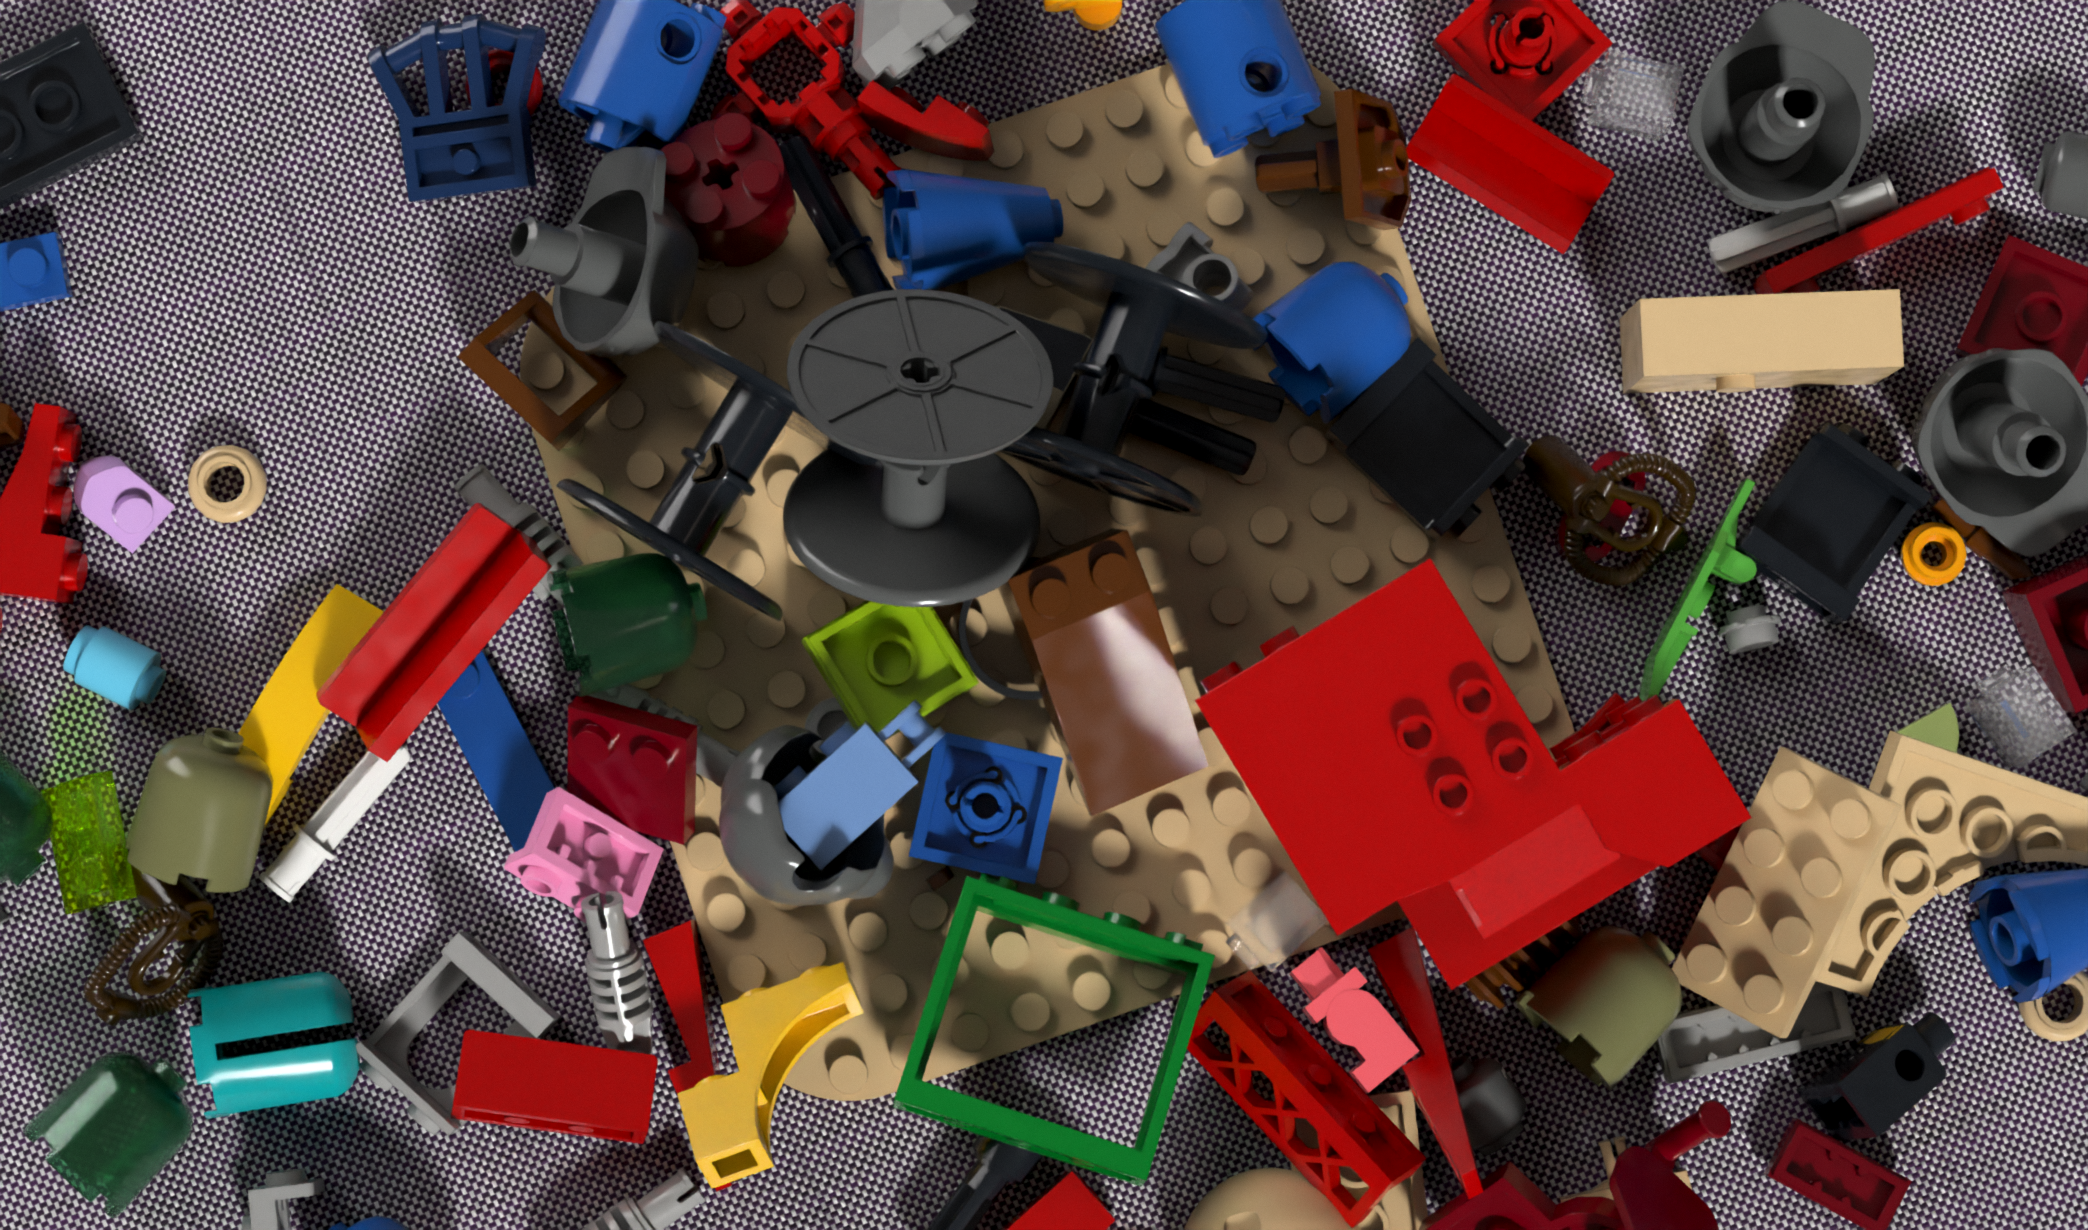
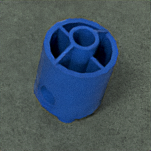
[557,0,727,153]
[1154,0,1321,158]

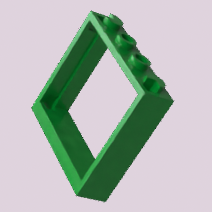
[893,873,1215,1187]

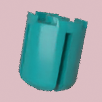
[188,971,360,1119]

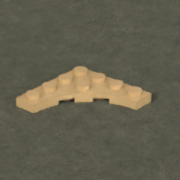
[1816,730,2088,997]

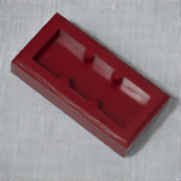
[1763,1117,1912,1230]

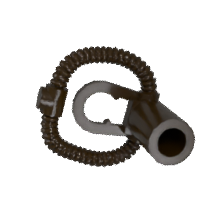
[1523,435,1697,586]
[83,851,224,1026]

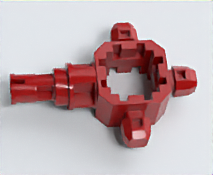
[710,0,902,200]

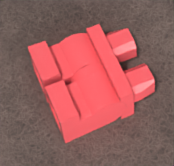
[1289,947,1419,1093]

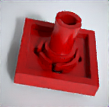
[1432,0,1613,121]

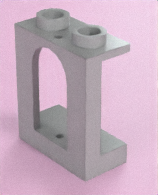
[356,931,562,1136]

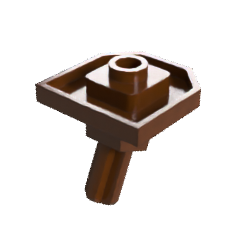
[1255,88,1411,230]

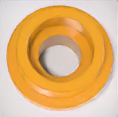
[1900,522,1966,586]

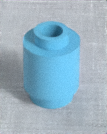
[63,625,166,710]

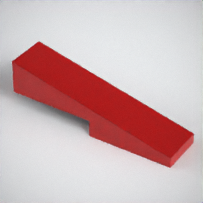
[643,920,737,1192]
[1368,927,1483,1199]

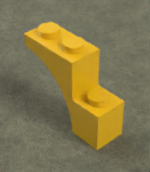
[677,962,864,1189]

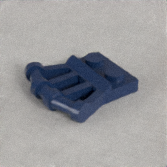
[367,13,546,203]

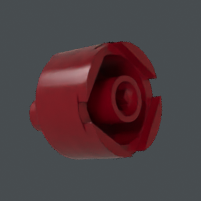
[661,113,797,267]

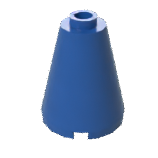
[883,169,1064,290]
[1969,868,2088,1003]

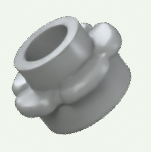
[1718,605,1781,654]

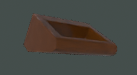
[457,290,628,451]

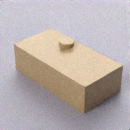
[1620,289,1904,394]

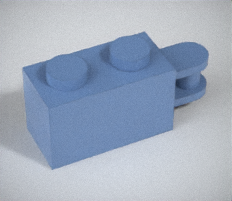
[773,699,946,870]

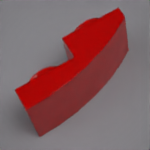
[857,80,995,161]

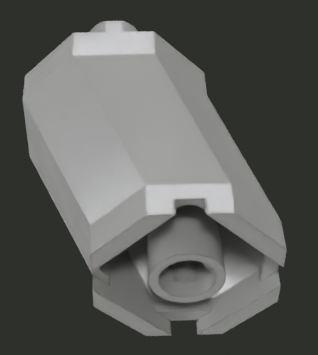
[852,0,977,90]

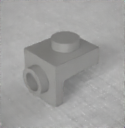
[242,1168,325,1230]

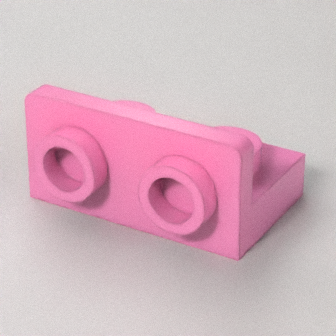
[504,787,664,923]

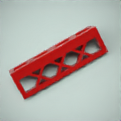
[1187,970,1427,1228]

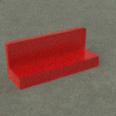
[1406,74,1614,255]
[451,1030,658,1144]

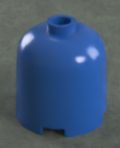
[1252,261,1411,424]

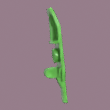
[1639,478,1757,701]

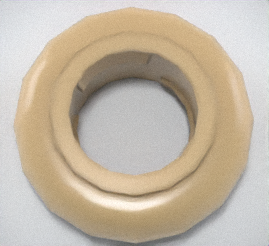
[188,445,267,523]
[2018,971,2088,1042]

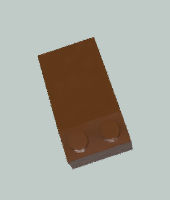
[998,528,1208,816]

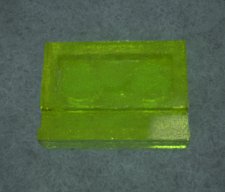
[41,771,137,915]

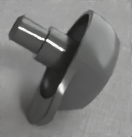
[1686,0,1876,214]
[510,147,699,358]
[1911,348,2088,557]

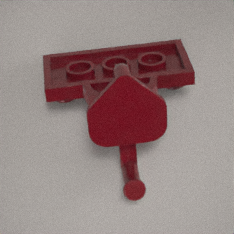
[1419,1100,1731,1230]

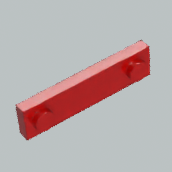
[1753,166,2004,294]

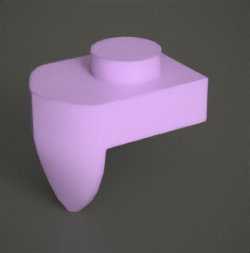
[73,455,176,554]

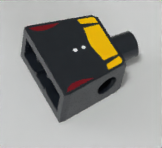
[1796,1012,1955,1141]

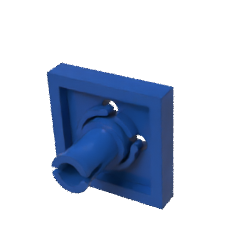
[909,732,1063,884]

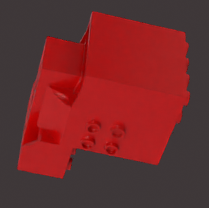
[1195,558,1752,990]

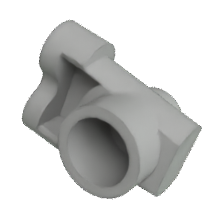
[1145,222,1254,311]

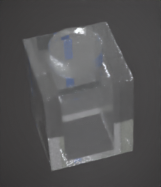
[1580,50,1684,141]
[1965,664,2077,768]
[1225,871,1328,972]

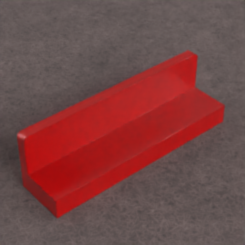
[316,503,552,762]

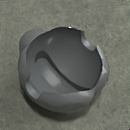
[719,725,894,906]

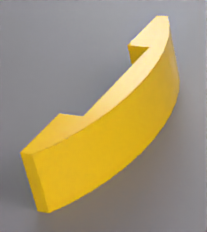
[238,584,384,831]

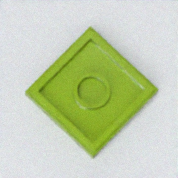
[801,600,979,739]

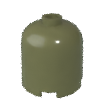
[125,727,273,893]
[1515,925,1683,1091]

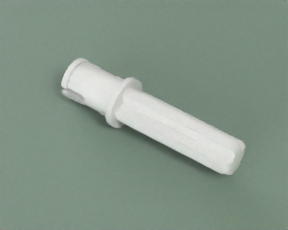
[1709,174,1899,273]
[259,745,411,903]

